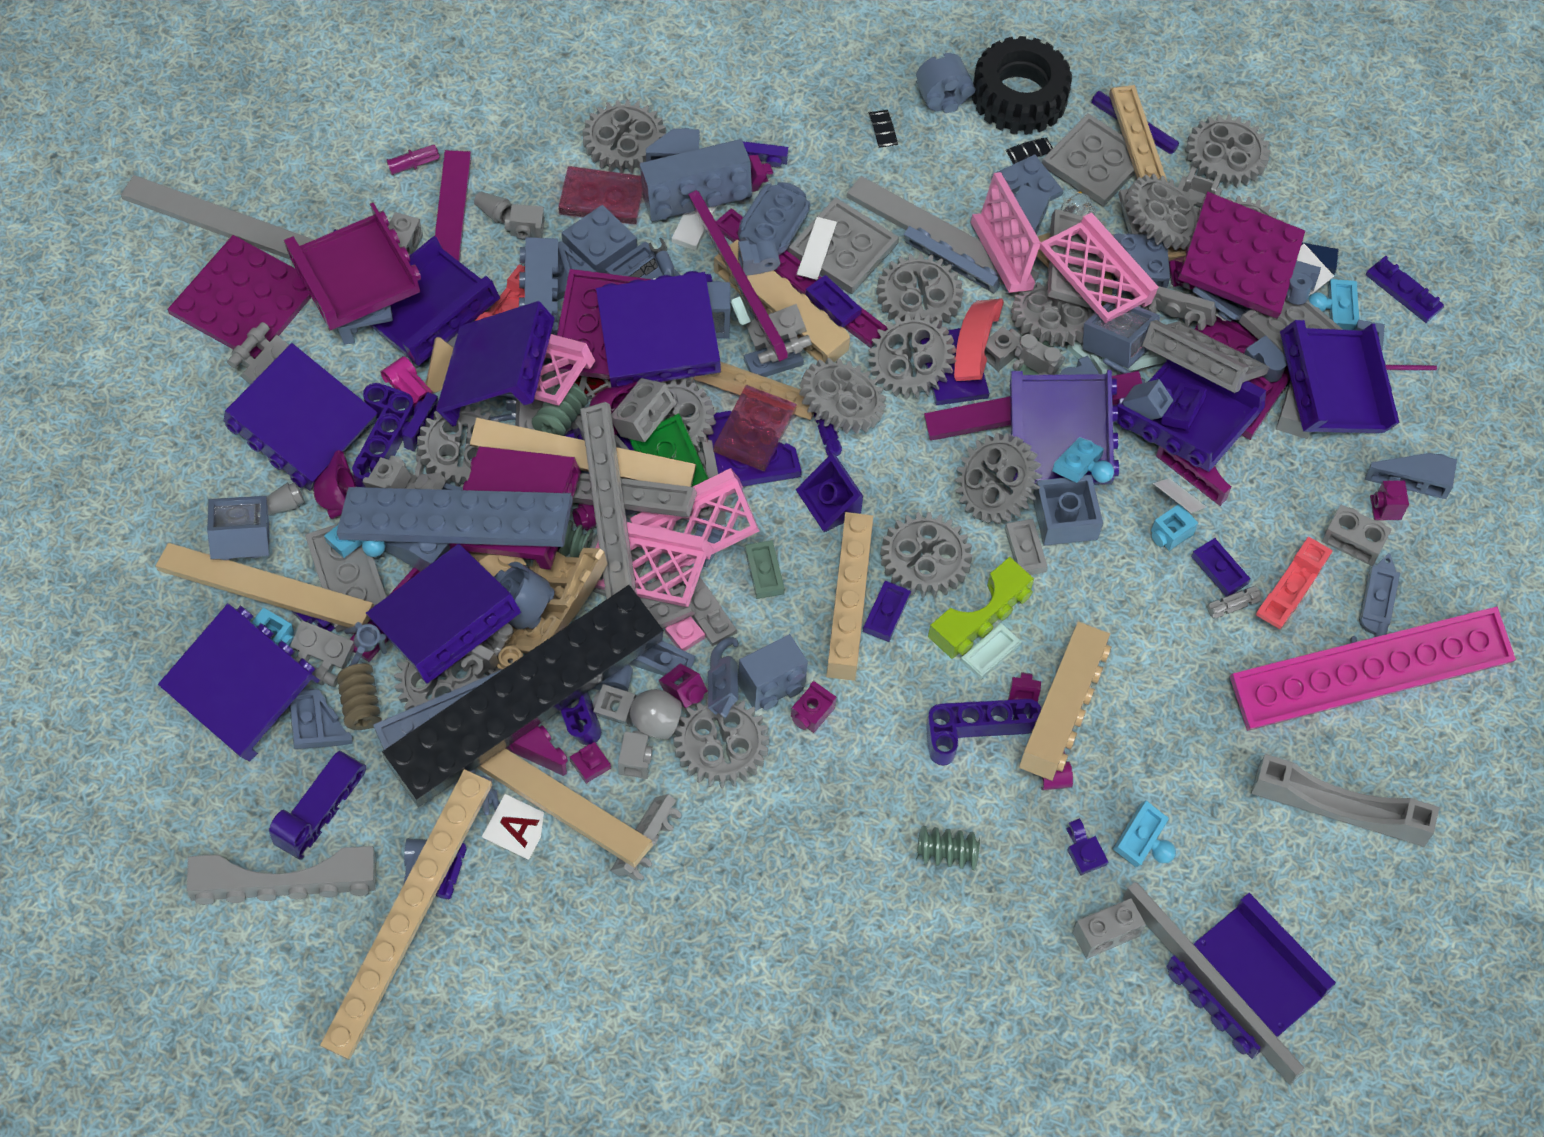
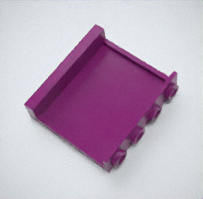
[284,202,421,331]
[449,446,581,570]

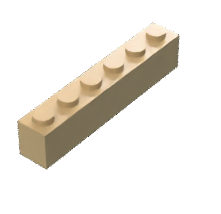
[714,239,850,363]
[826,512,874,681]
[1019,621,1112,781]

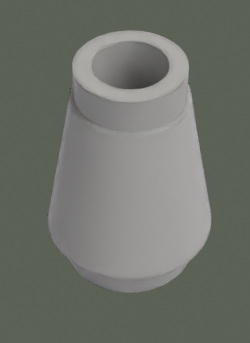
[474,191,512,223]
[267,482,305,515]

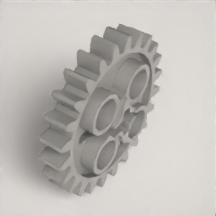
[583,99,666,174]
[1185,114,1271,188]
[1125,174,1200,250]
[876,253,964,327]
[1011,281,1096,347]
[868,313,957,399]
[799,358,886,434]
[662,379,716,452]
[417,405,499,487]
[955,433,1042,524]
[880,512,973,598]
[394,656,490,710]
[674,697,769,788]

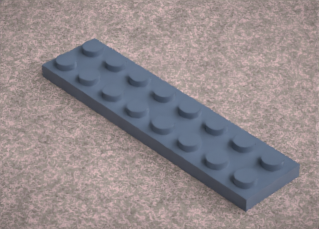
[336,487,573,547]

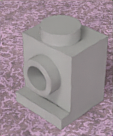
[505,204,545,239]
[984,326,1021,372]
[362,456,411,489]
[593,684,637,727]
[618,731,653,779]

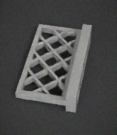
[1142,320,1269,393]

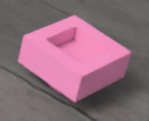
[665,616,705,651]

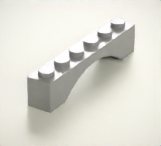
[1251,754,1439,847]
[187,846,376,905]

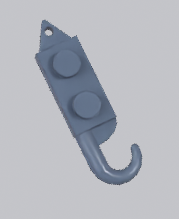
[1351,553,1400,643]
[708,637,739,718]

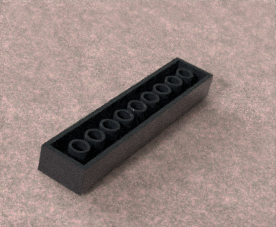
[382,585,664,808]

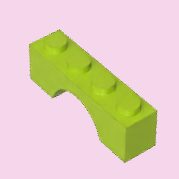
[928,557,1034,659]

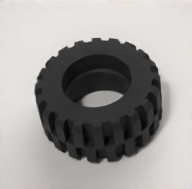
[972,36,1072,135]

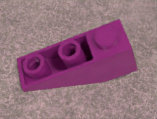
[506,725,568,776]

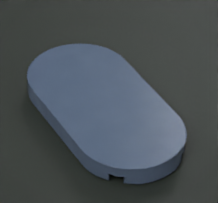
[738,182,810,255]

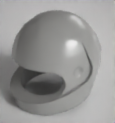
[630,689,682,740]

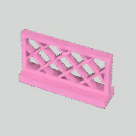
[970,172,1041,293]
[1039,212,1159,323]
[534,334,595,406]
[630,468,760,580]
[595,522,713,607]

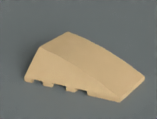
[505,548,608,653]

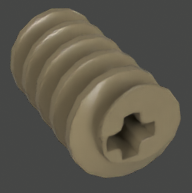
[337,663,382,730]

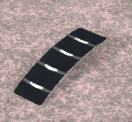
[868,110,898,148]
[1006,137,1053,164]

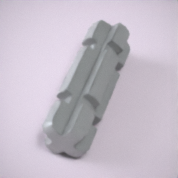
[1208,586,1261,619]

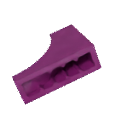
[1156,446,1232,506]

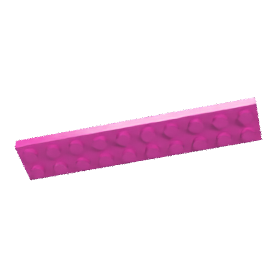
[1230,606,1516,731]

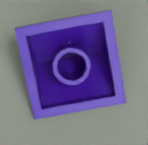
[796,453,863,532]

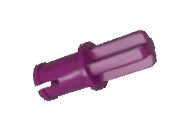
[386,145,439,175]

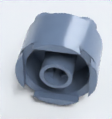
[916,53,975,114]
[494,562,555,629]

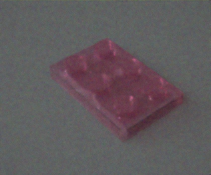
[558,166,643,225]
[713,385,797,471]

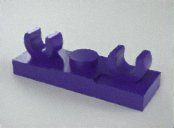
[1366,256,1444,323]

